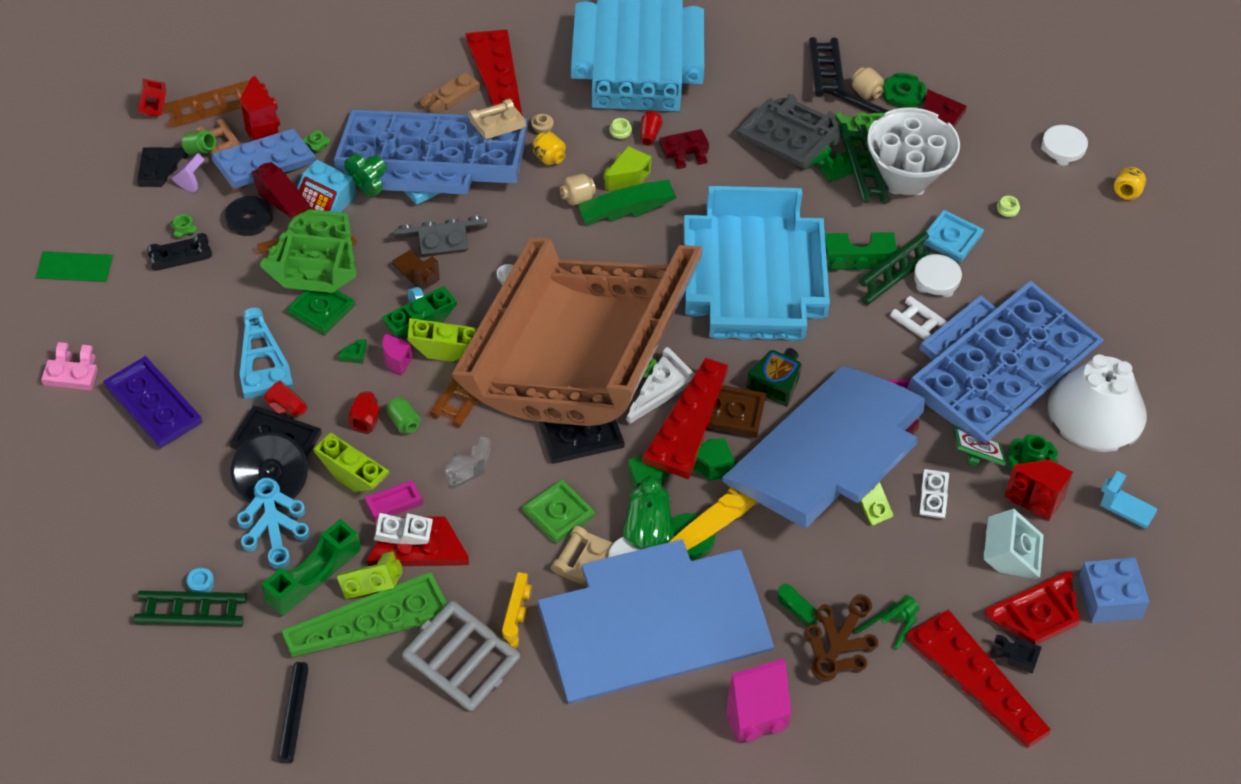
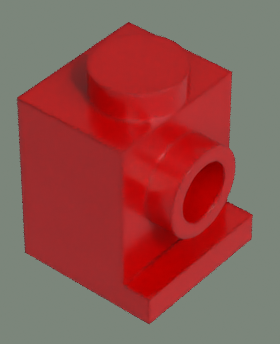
[138,79,166,116]

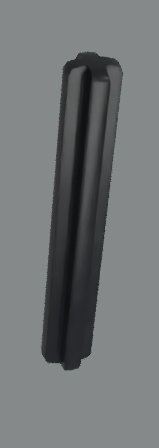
[278,662,309,764]

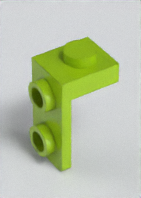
[860,482,893,525]
[337,551,402,599]

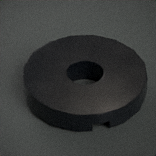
[225,196,272,236]

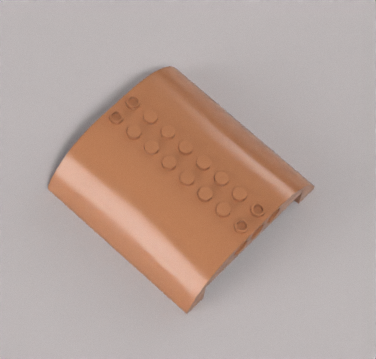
[452,238,703,426]

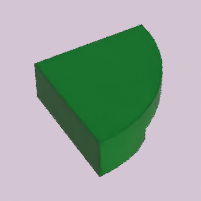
[338,339,367,364]

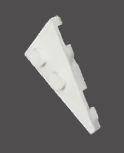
[626,347,695,424]

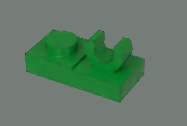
[818,148,868,183]

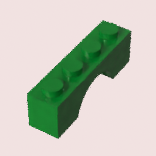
[627,437,735,489]
[261,518,361,616]

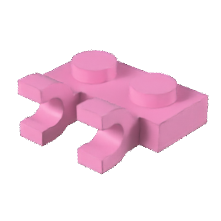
[41,342,98,391]

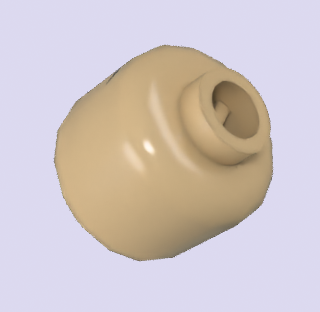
[851,67,884,100]
[560,174,596,206]

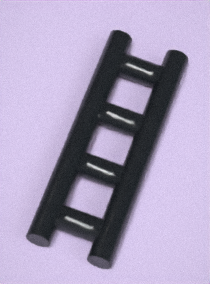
[809,37,846,97]

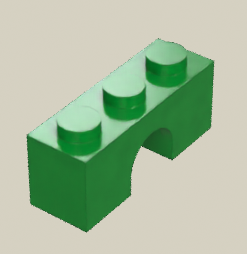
[825,232,897,270]

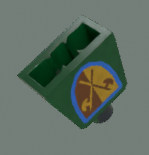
[746,348,802,407]

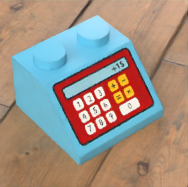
[297,159,356,213]

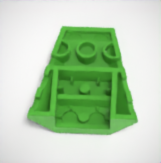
[260,209,356,293]

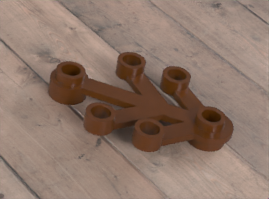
[803,594,878,682]

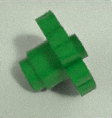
[344,153,387,198]
[1007,434,1058,471]

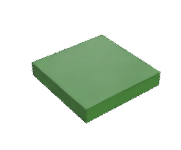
[523,479,595,544]

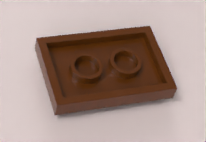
[707,385,766,438]

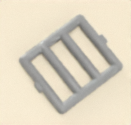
[402,601,520,711]

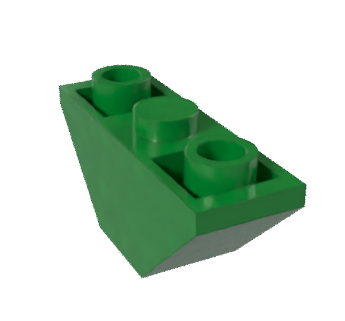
[382,286,457,338]

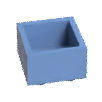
[1078,557,1150,623]

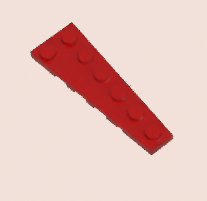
[465,29,523,116]
[643,358,728,480]
[905,609,1051,748]

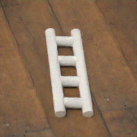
[890,296,948,340]

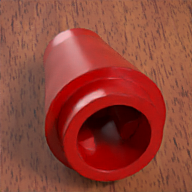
[640,111,663,146]

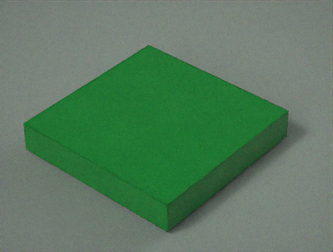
[287,290,355,336]

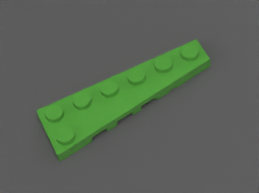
[281,572,452,657]

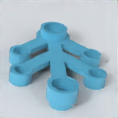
[237,478,310,569]

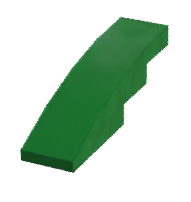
[578,180,677,226]

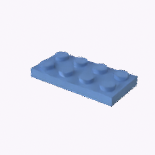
[212,128,316,189]

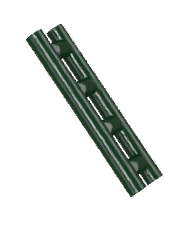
[839,123,890,204]
[859,231,931,306]
[134,591,247,627]

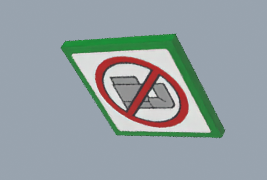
[953,427,1006,467]

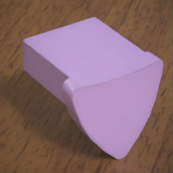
[171,153,205,193]

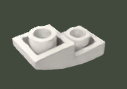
[919,469,949,519]
[374,513,433,544]

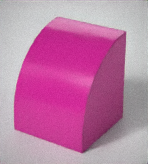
[383,334,413,376]

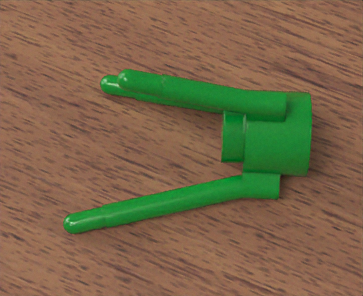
[854,595,919,650]

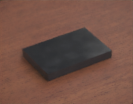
[230,405,322,459]
[539,419,624,464]

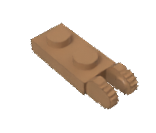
[420,72,480,114]

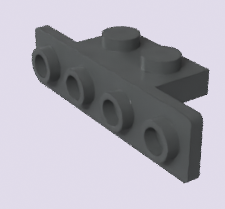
[394,216,488,256]

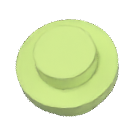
[609,118,632,139]
[997,196,1020,217]

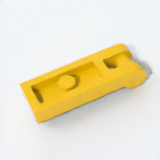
[502,572,532,649]

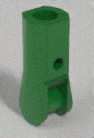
[778,584,818,627]

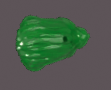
[623,476,674,550]

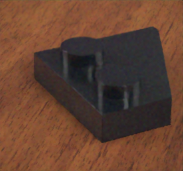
[137,147,188,187]

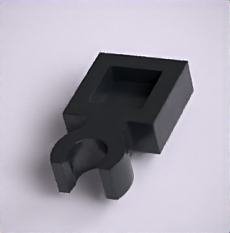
[990,635,1042,674]

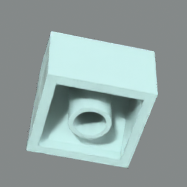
[984,509,1044,579]

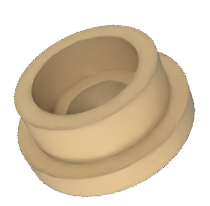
[531,114,554,134]

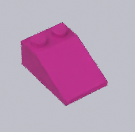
[726,658,791,743]

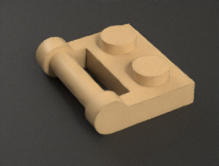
[468,99,526,139]
[551,526,613,587]

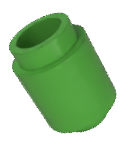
[182,130,216,155]
[387,397,421,434]

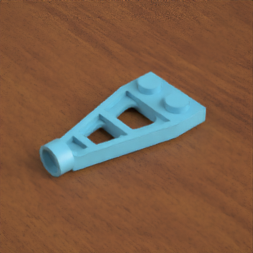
[240,308,294,399]

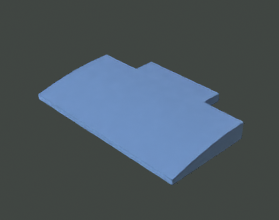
[334,110,528,194]
[907,281,1104,445]
[722,366,925,529]
[538,539,774,704]

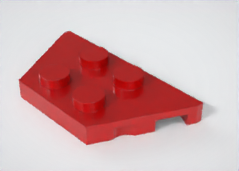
[367,516,469,566]
[984,571,1080,645]

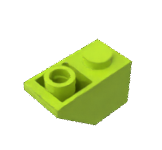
[603,146,652,192]

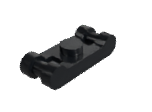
[147,233,212,271]

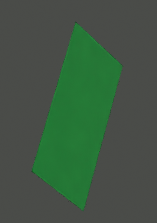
[35,251,113,282]

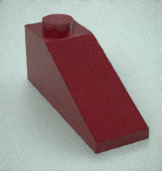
[251,162,311,218]

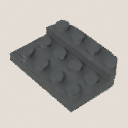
[736,94,841,169]

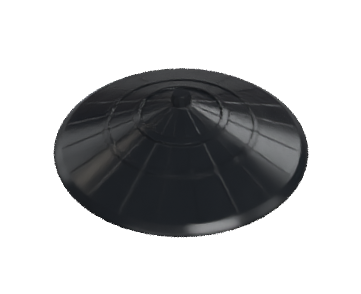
[231,432,308,508]

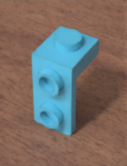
[1100,471,1157,529]

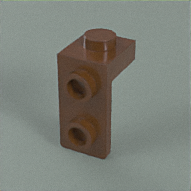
[393,250,440,291]

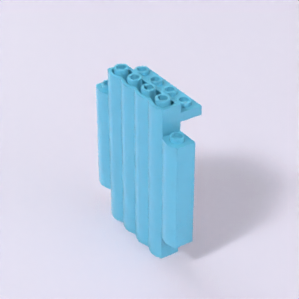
[571,0,704,112]
[683,186,830,341]

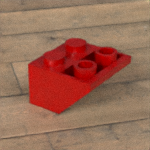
[240,76,280,141]
[1004,460,1073,521]

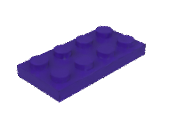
[103,356,203,449]

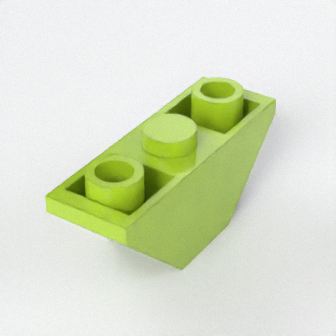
[407,318,478,362]
[314,432,389,492]

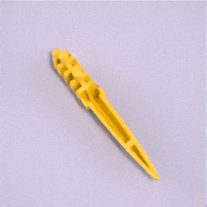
[668,485,759,550]

